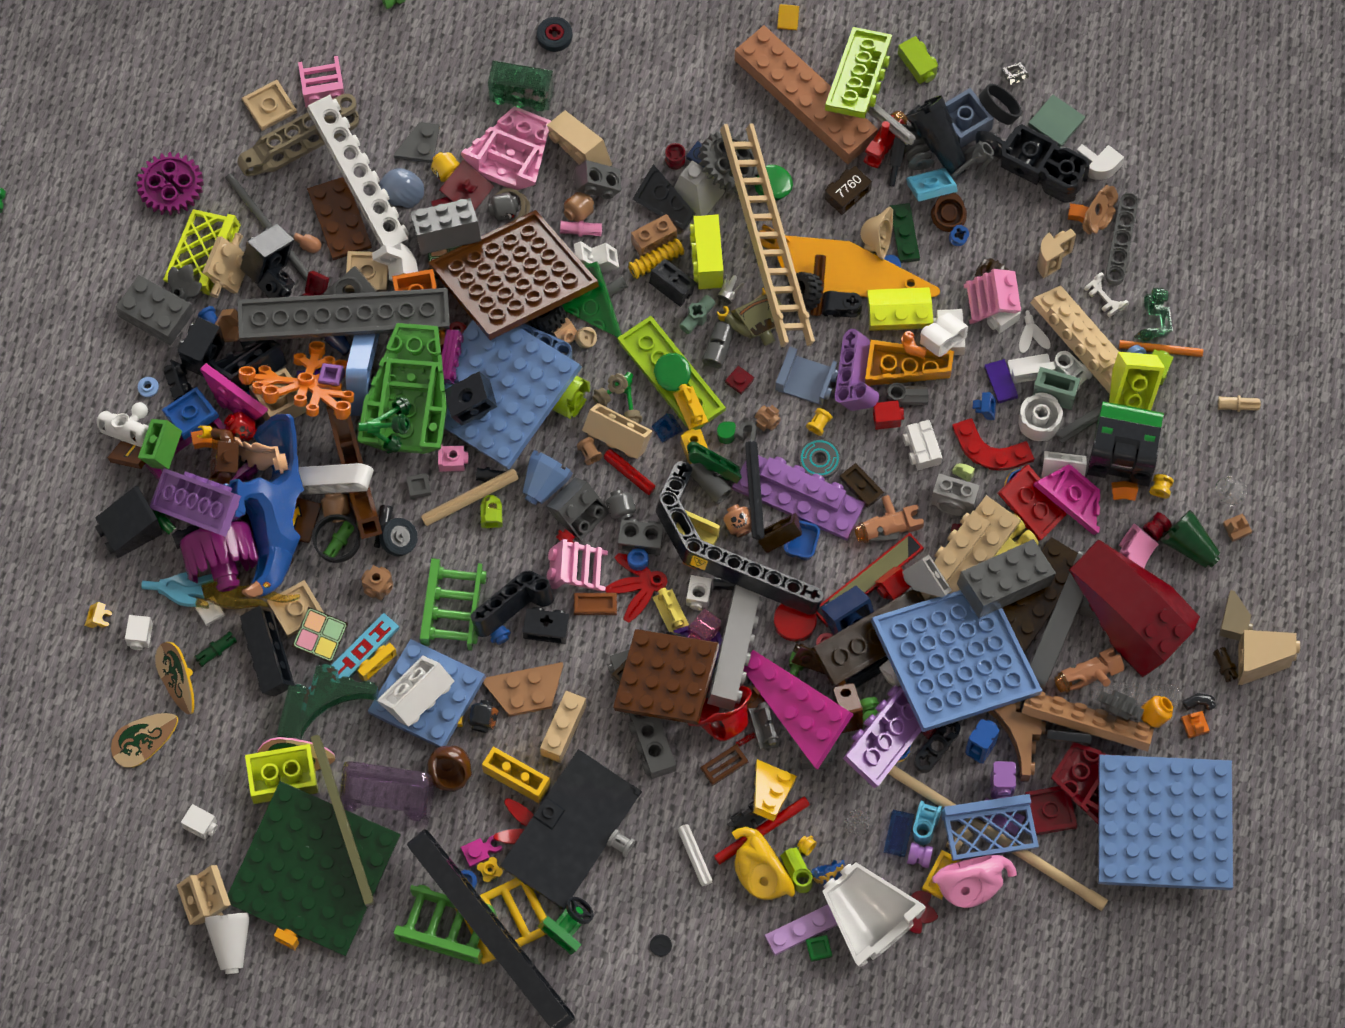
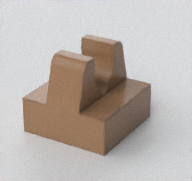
[1223,513,1252,542]

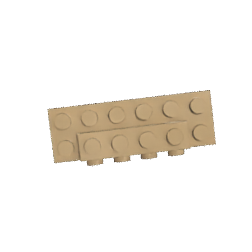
[1030,286,1119,394]
[921,495,1021,601]

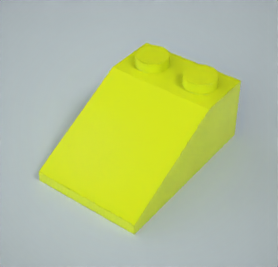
[1109,352,1165,410]

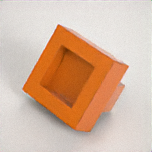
[1181,711,1210,739]

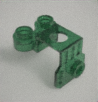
[1134,288,1173,341]

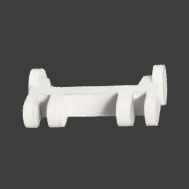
[1084,272,1129,317]

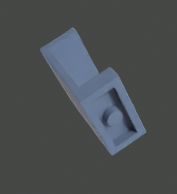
[775,347,838,406]

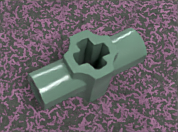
[680,295,715,334]

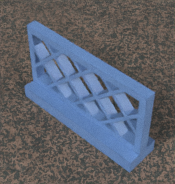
[941,794,1039,861]

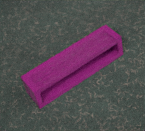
[441,330,464,384]

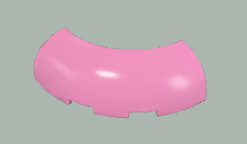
[1119,523,1159,568]

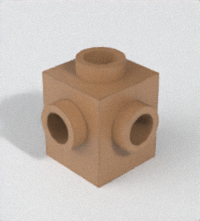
[361,565,393,600]

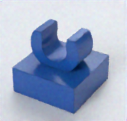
[972,392,996,420]

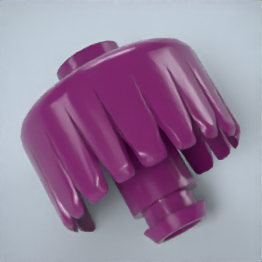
[180,521,258,592]

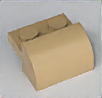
[1037,229,1076,279]
[177,865,231,925]

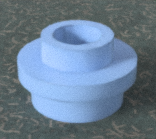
[138,377,159,397]

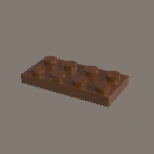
[307,177,372,261]

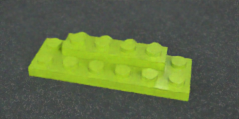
[825,27,892,119]

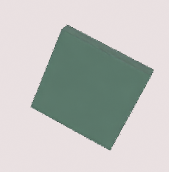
[1028,95,1085,148]

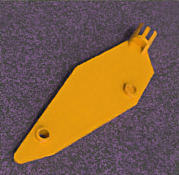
[759,224,940,297]

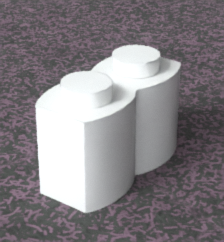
[920,313,968,357]

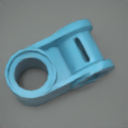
[913,800,942,846]

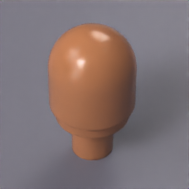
[293,233,321,253]

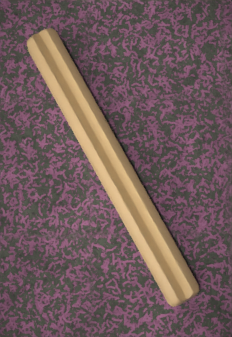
[421,469,519,526]

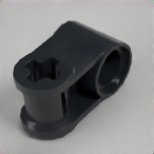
[822,291,862,318]

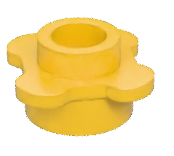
[477,857,503,883]

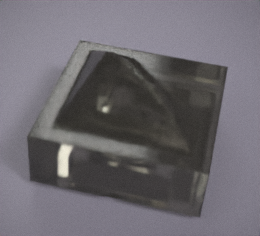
[1002,62,1029,85]

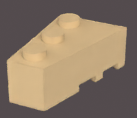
[547,110,612,166]

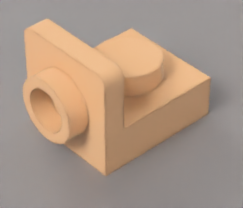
[551,318,577,344]

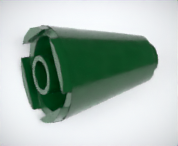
[1161,510,1220,568]

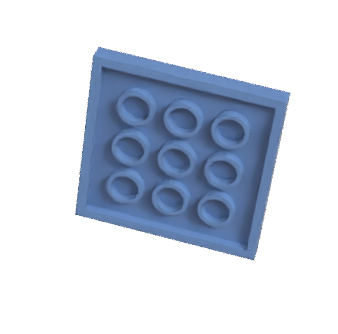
[368,639,486,748]

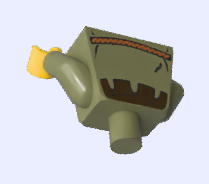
[717,286,782,346]

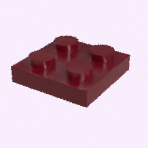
[1024,786,1077,836]

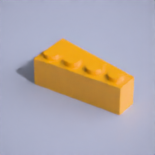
[865,340,954,386]

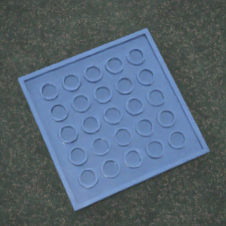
[444,320,582,469]
[871,590,1042,732]
[1098,755,1233,890]

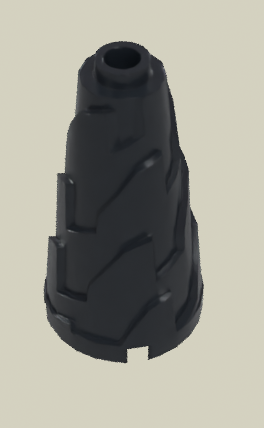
[906,95,966,176]

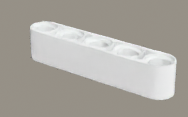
[299,463,374,495]

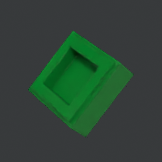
[805,935,832,962]

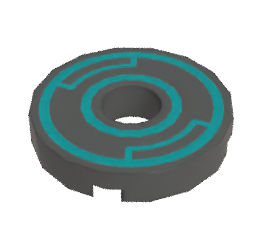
[799,439,841,478]

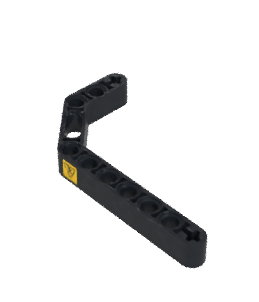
[655,461,824,615]

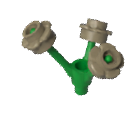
[592,372,643,424]

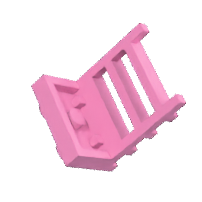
[298,56,344,108]
[964,269,1021,324]
[547,539,608,591]

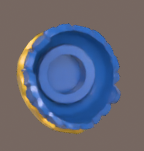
[811,860,845,885]

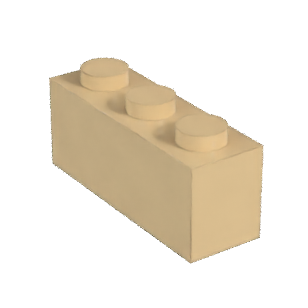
[582,403,653,459]
[540,691,586,763]

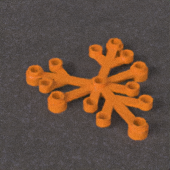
[239,341,354,420]

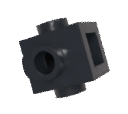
[257,267,295,298]

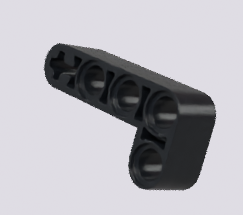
[470,570,555,637]

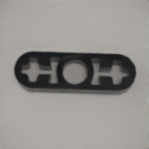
[914,721,961,773]

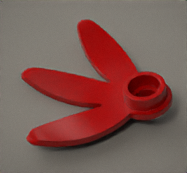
[605,553,667,623]
[493,798,534,844]

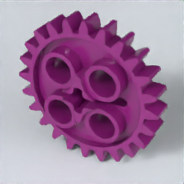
[136,152,204,216]

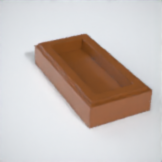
[574,593,617,615]

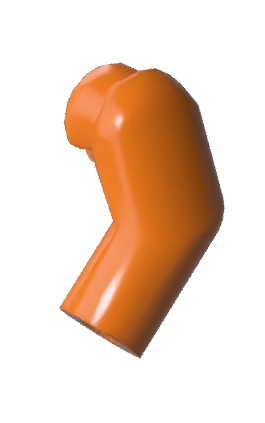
[901,331,927,359]

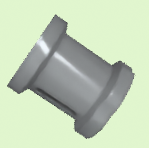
[606,829,635,857]

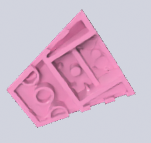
[461,106,551,190]

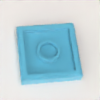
[906,168,958,202]

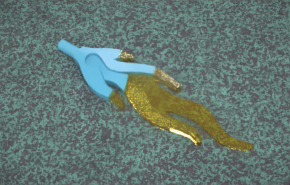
[141,572,300,609]

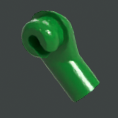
[153,510,176,535]

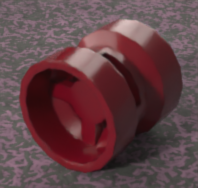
[665,143,686,170]
[1142,512,1172,542]

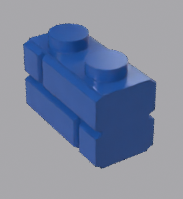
[965,719,1000,763]

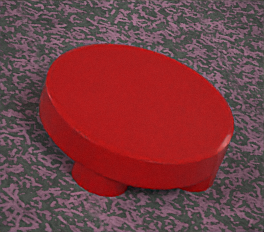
[774,604,817,641]

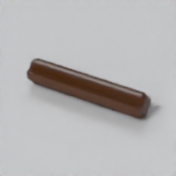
[810,255,826,316]

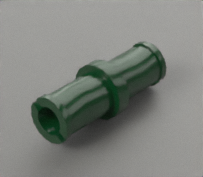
[194,631,237,667]

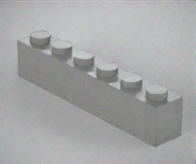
[707,585,763,710]

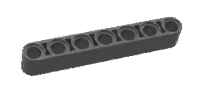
[1030,550,1085,691]

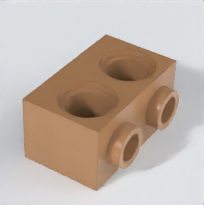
[631,214,677,257]

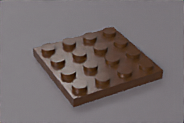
[613,629,719,725]

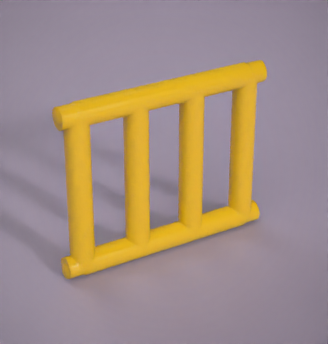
[455,878,547,964]

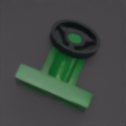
[537,897,594,955]

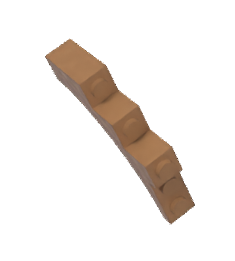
[988,701,1046,781]

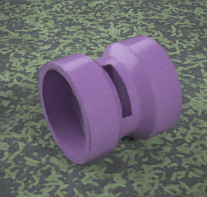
[907,842,933,868]

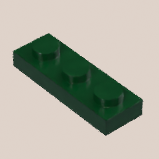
[889,203,920,263]

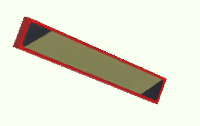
[816,533,924,627]

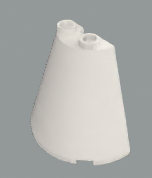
[822,862,926,967]

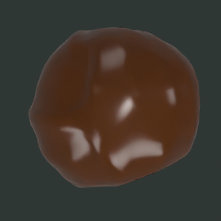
[426,745,472,792]

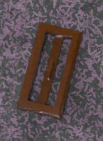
[700,744,749,786]

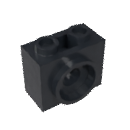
[445,371,497,426]

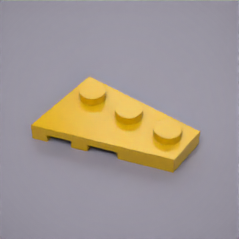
[753,759,797,821]

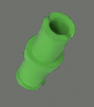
[322,521,357,558]

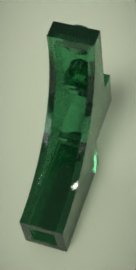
[277,664,379,740]

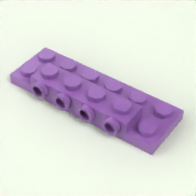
[732,455,865,540]
[150,468,241,537]
[843,685,922,788]

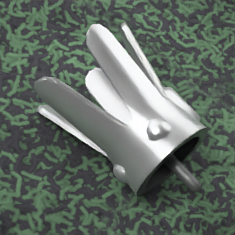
[717,274,745,305]

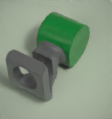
[717,421,756,444]

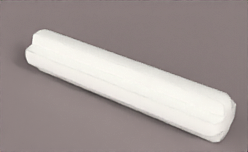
[678,824,712,886]

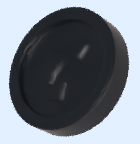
[650,934,672,957]

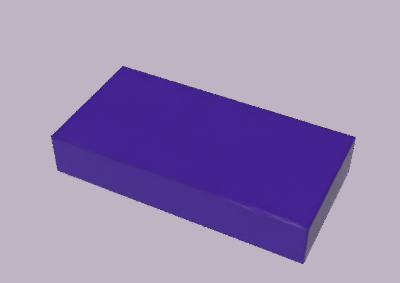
[984,359,1018,404]

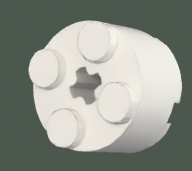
[1018,393,1063,441]

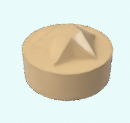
[575,327,597,349]

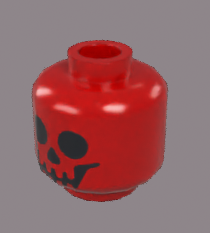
[224,411,257,442]

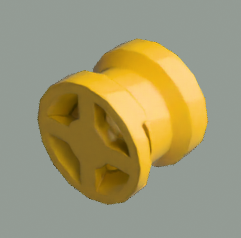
[1149,474,1174,499]

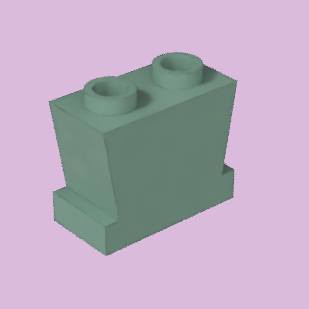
[1032,367,1081,410]

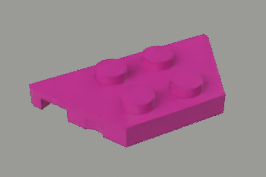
[200,363,268,421]
[1033,464,1100,535]

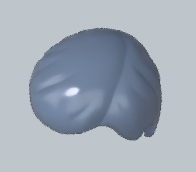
[379,168,424,209]

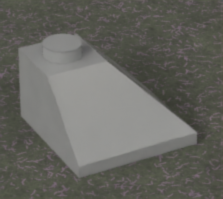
[674,160,725,216]

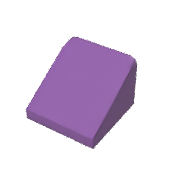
[318,363,345,386]

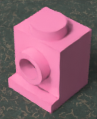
[438,446,469,472]

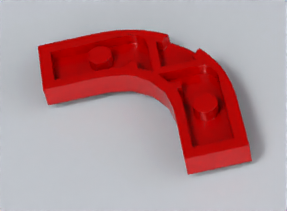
[952,418,1035,471]

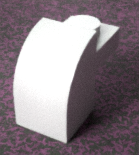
[1076,144,1124,180]
[574,241,619,273]
[372,243,418,282]

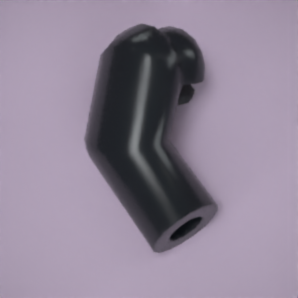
[1182,693,1216,711]

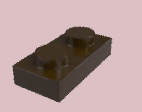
[840,463,884,508]

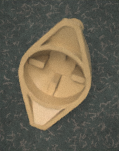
[860,207,893,260]

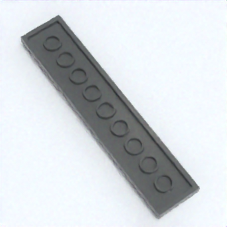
[238,288,450,342]

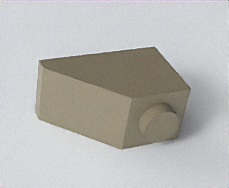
[1219,590,1253,641]

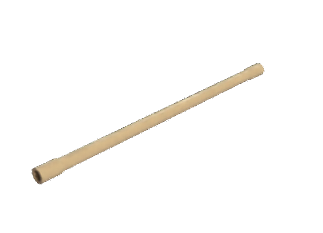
[888,765,1108,911]

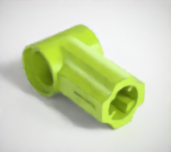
[780,847,813,893]

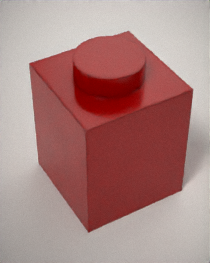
[872,400,904,430]
[875,567,911,600]

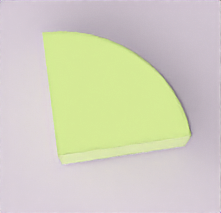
[952,463,975,482]

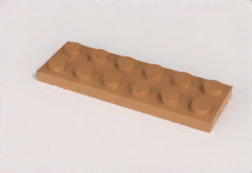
[1022,692,1154,752]

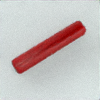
[604,449,655,495]

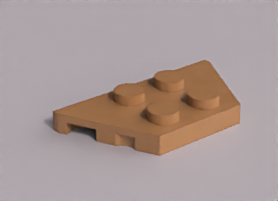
[482,662,563,717]

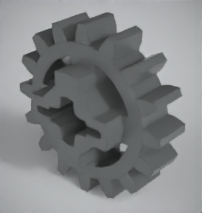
[1097,690,1144,720]

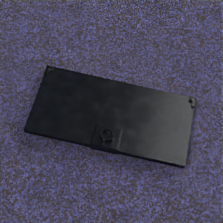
[499,749,642,910]

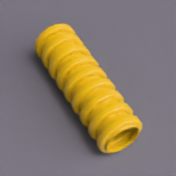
[628,238,684,279]

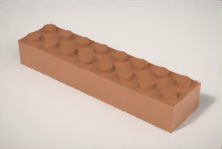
[735,25,878,164]

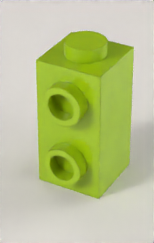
[898,36,938,84]

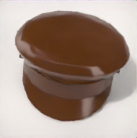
[931,192,967,232]

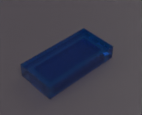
[883,810,914,857]

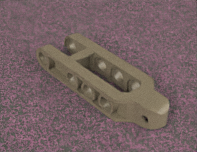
[237,94,359,176]

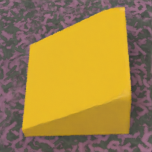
[777,4,799,30]

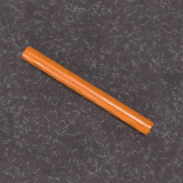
[1119,340,1203,357]

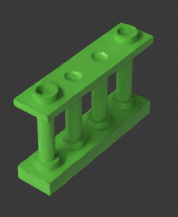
[420,558,487,650]
[394,885,497,965]

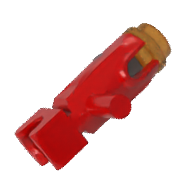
[863,111,908,168]

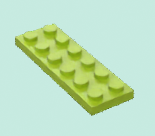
[617,316,726,430]

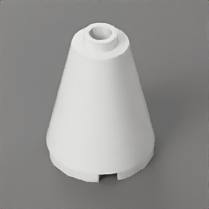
[205,913,249,974]

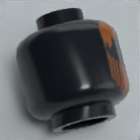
[468,700,499,733]

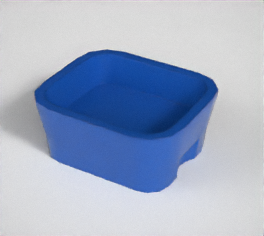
[784,520,820,560]

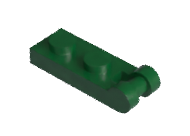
[687,442,742,484]

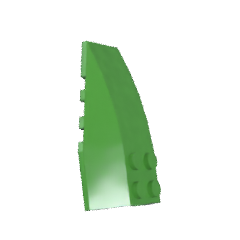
[357,323,447,454]

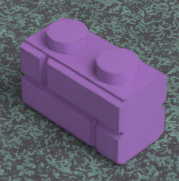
[990,761,1016,799]

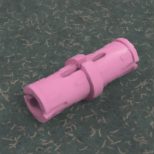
[560,221,602,237]

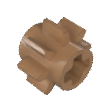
[755,405,781,431]

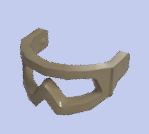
[495,188,530,222]

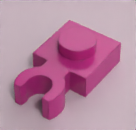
[461,835,502,868]

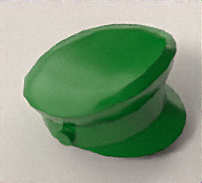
[755,164,793,201]
[654,353,691,391]

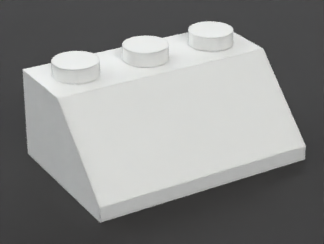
[377,656,455,727]

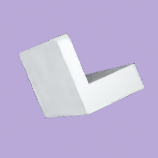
[1008,354,1055,384]
[1041,451,1087,479]

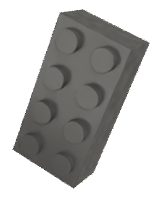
[957,539,1056,618]

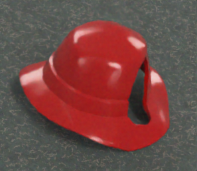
[688,686,752,741]

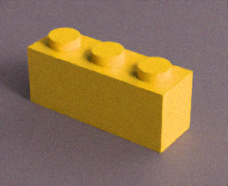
[482,746,550,804]

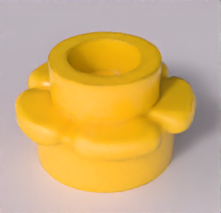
[797,835,817,856]

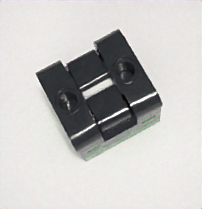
[1087,401,1164,487]

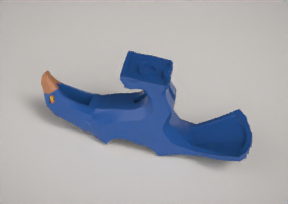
[223,414,304,598]

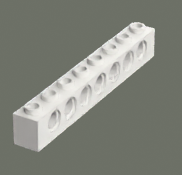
[307,95,409,247]

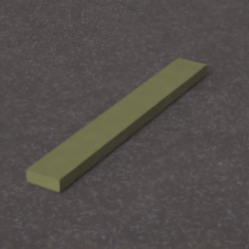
[311,735,375,907]

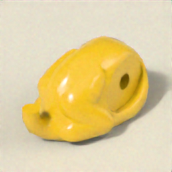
[732,827,795,900]

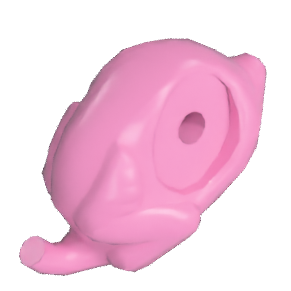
[932,855,1017,908]

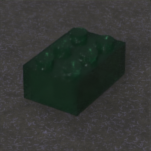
[488,61,554,111]

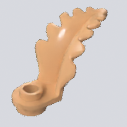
[234,437,288,474]

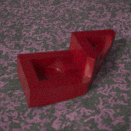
[302,271,330,296]

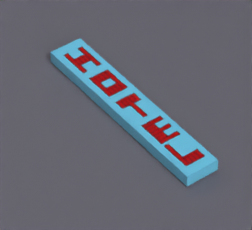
[294,613,400,719]

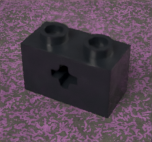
[523,607,570,644]

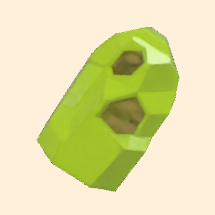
[480,495,503,528]

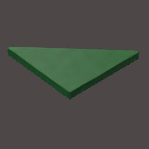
[562,261,622,338]

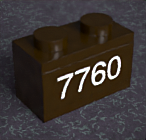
[825,166,872,215]

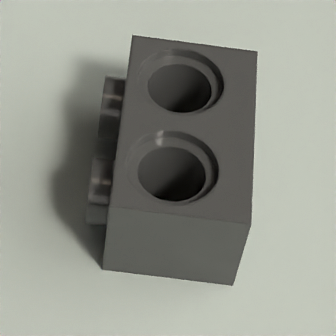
[574,160,621,199]
[618,518,664,555]

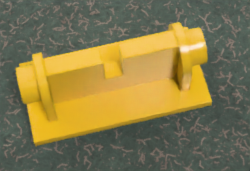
[673,384,708,430]

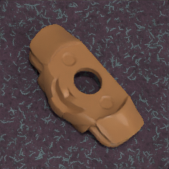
[1082,185,1118,234]

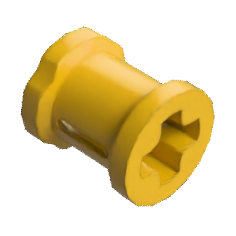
[806,408,833,436]

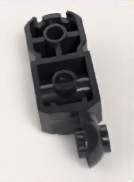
[975,124,1090,203]

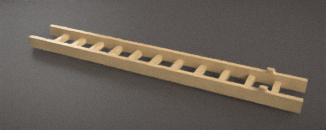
[720,124,815,347]

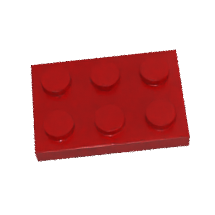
[997,464,1067,541]

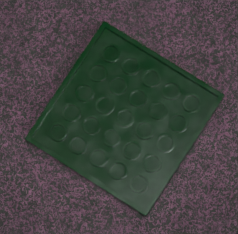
[227,781,401,956]

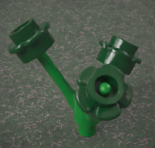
[358,397,411,454]

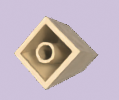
[1238,630,1300,685]

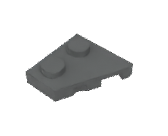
[394,122,440,163]

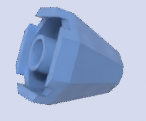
[523,450,573,505]

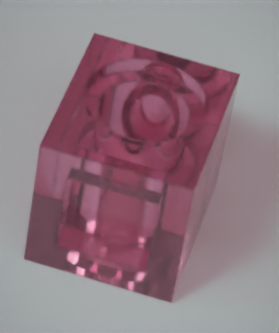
[688,608,721,641]

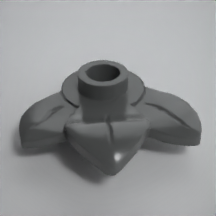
[168,265,202,301]

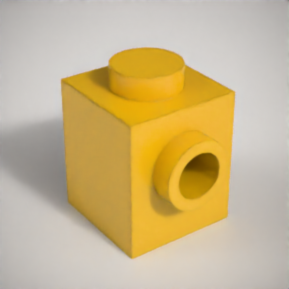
[681,429,708,464]

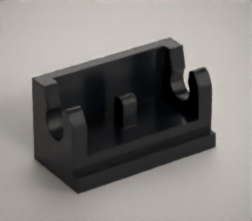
[649,259,696,307]

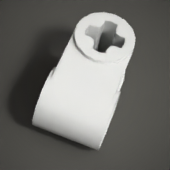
[1054,351,1092,391]

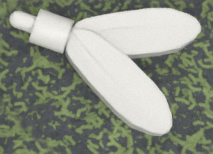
[1019,310,1050,353]

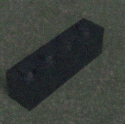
[240,605,295,696]

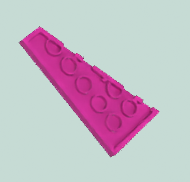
[743,650,853,769]

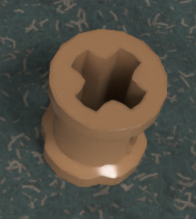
[577,437,603,465]

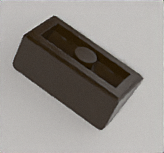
[758,513,802,553]

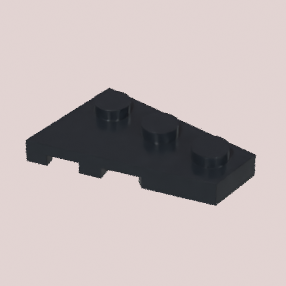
[632,164,696,231]

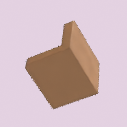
[215,309,239,342]

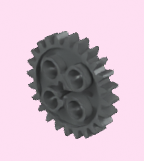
[698,131,758,193]

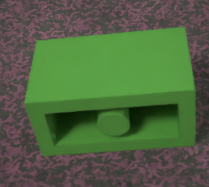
[138,419,182,469]

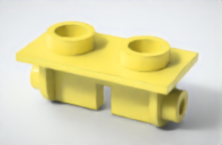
[652,588,689,632]

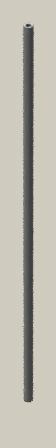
[225,173,445,446]

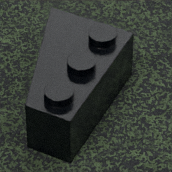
[208,340,287,392]

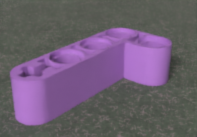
[835,329,879,411]

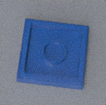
[162,387,219,440]

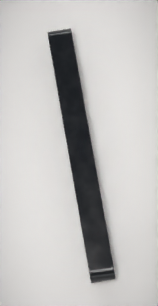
[407,829,575,1028]

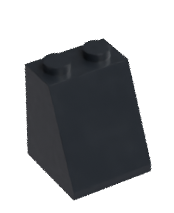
[95,485,163,559]

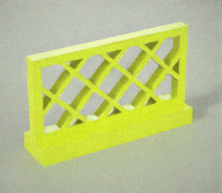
[163,209,241,296]

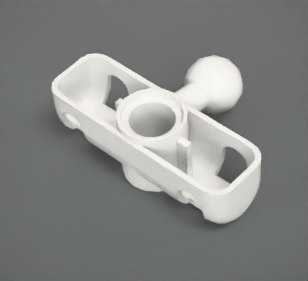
[97,402,149,447]

